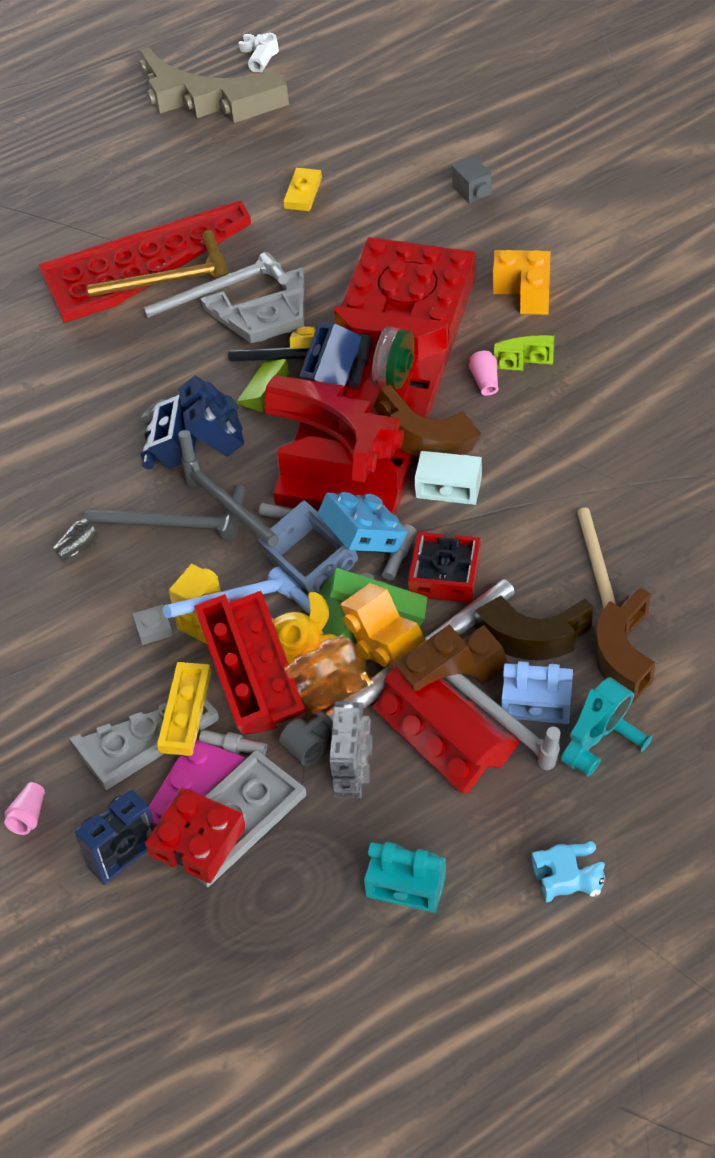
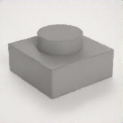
[132,604,173,645]

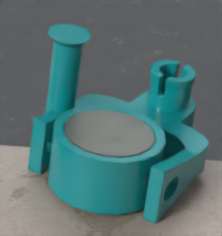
[561,677,653,777]

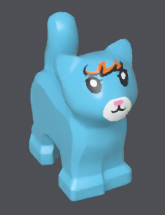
[532,841,605,903]

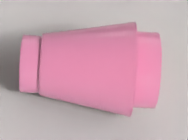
[468,351,499,396]
[4,782,45,835]

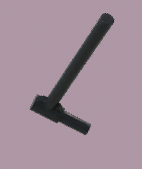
[228,334,373,389]

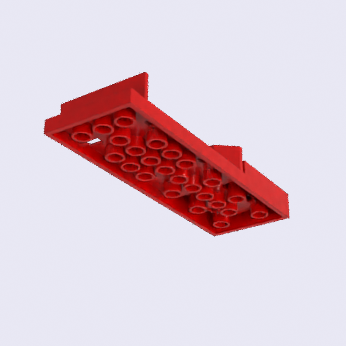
[273,237,476,515]

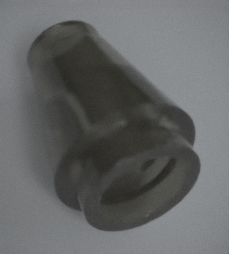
[52,518,100,561]

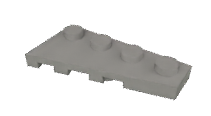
[69,698,219,790]

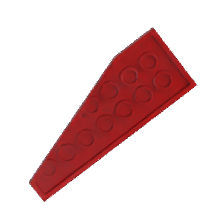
[38,200,251,323]

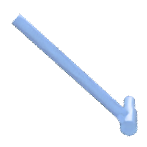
[163,567,310,618]

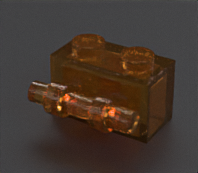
[284,634,373,713]

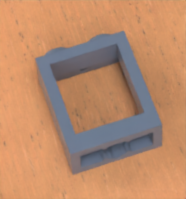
[258,500,359,596]

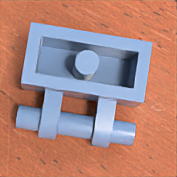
[502,661,573,724]

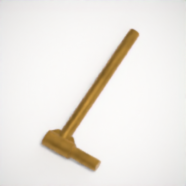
[86,230,229,297]

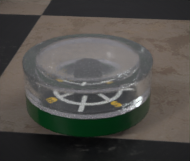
[372,326,414,389]

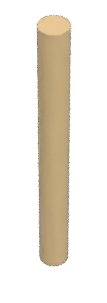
[577,508,616,607]

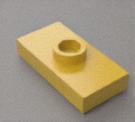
[283,168,322,211]
[290,326,316,349]

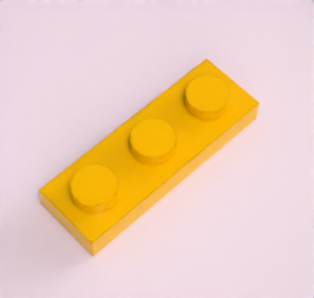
[157,662,211,756]

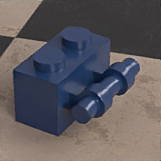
[299,321,362,388]
[141,395,197,469]

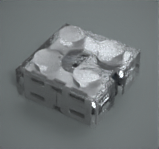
[330,701,372,798]

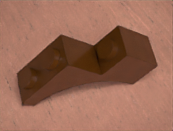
[394,624,508,692]

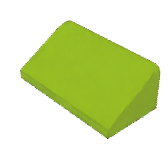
[237,359,289,412]

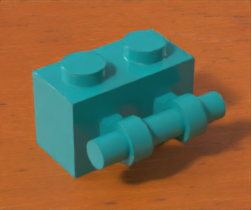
[364,842,446,913]

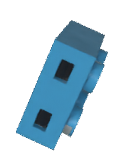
[317,492,407,553]

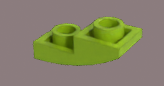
[494,335,555,371]

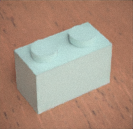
[415,451,482,505]

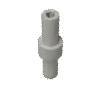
[199,730,267,756]

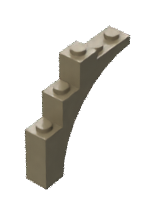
[139,47,289,123]

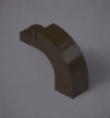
[475,595,593,660]

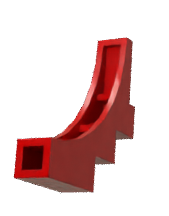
[265,375,404,482]

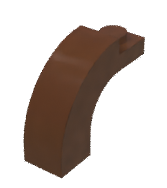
[374,385,481,457]
[595,587,655,703]

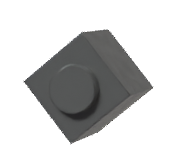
[452,156,492,204]

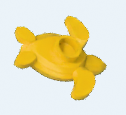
[272,592,341,687]

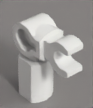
[238,33,279,73]

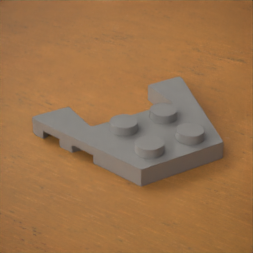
[200,268,305,343]

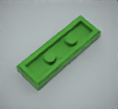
[329,568,427,626]

